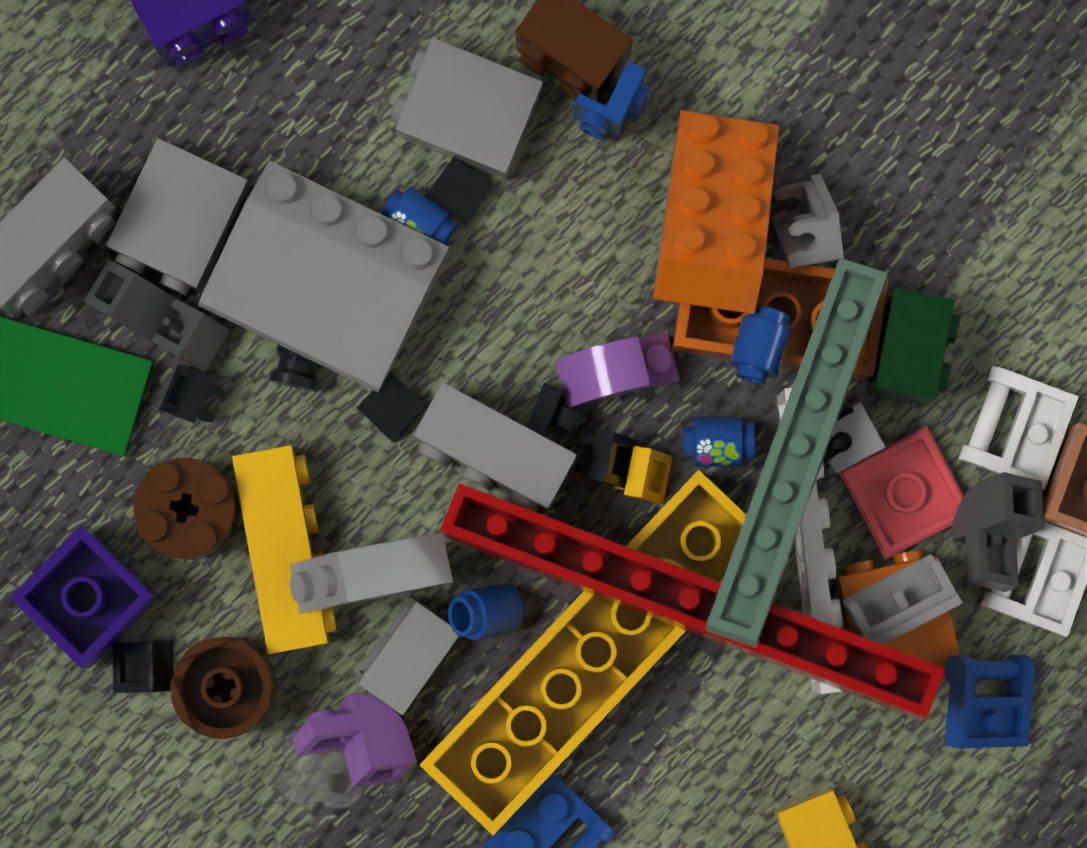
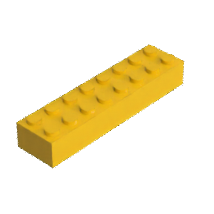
[419,470,746,835]

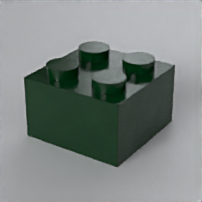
[865,288,960,406]

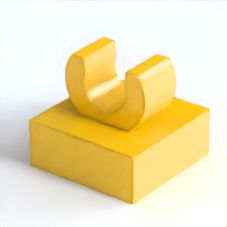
[615,446,673,504]

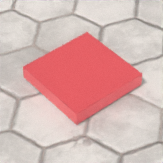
[838,426,964,560]

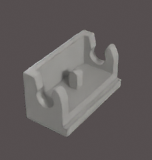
[771,174,844,268]
[823,403,885,478]
[841,554,963,645]
[353,596,459,715]

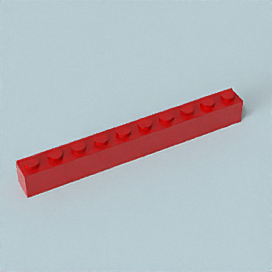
[440,483,945,723]

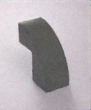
[83,259,230,372]

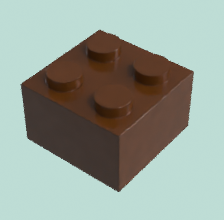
[515,0,633,102]

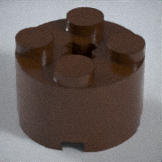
[133,458,240,560]
[170,637,277,739]

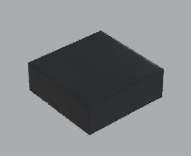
[426,157,494,227]
[356,372,427,443]

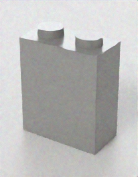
[391,37,543,180]
[106,138,252,296]
[290,532,453,614]

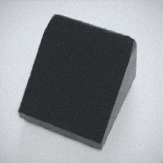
[113,641,173,693]

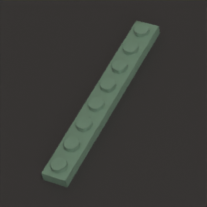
[706,258,888,648]

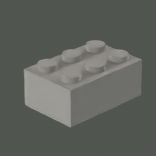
[0,157,122,318]
[413,382,577,512]

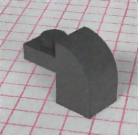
[952,472,1044,592]

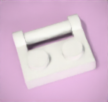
[958,366,1079,490]
[981,522,1087,637]

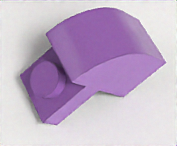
[555,333,680,409]
[292,693,417,787]

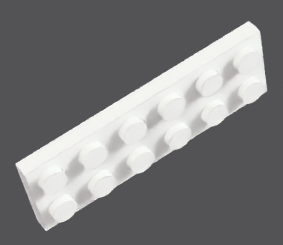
[777,388,842,694]

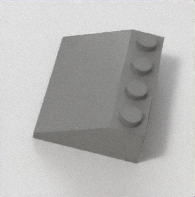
[198,160,449,393]

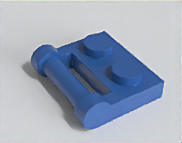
[944,655,1035,749]
[483,773,617,848]

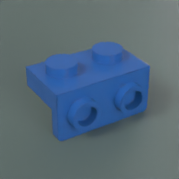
[574,61,650,141]

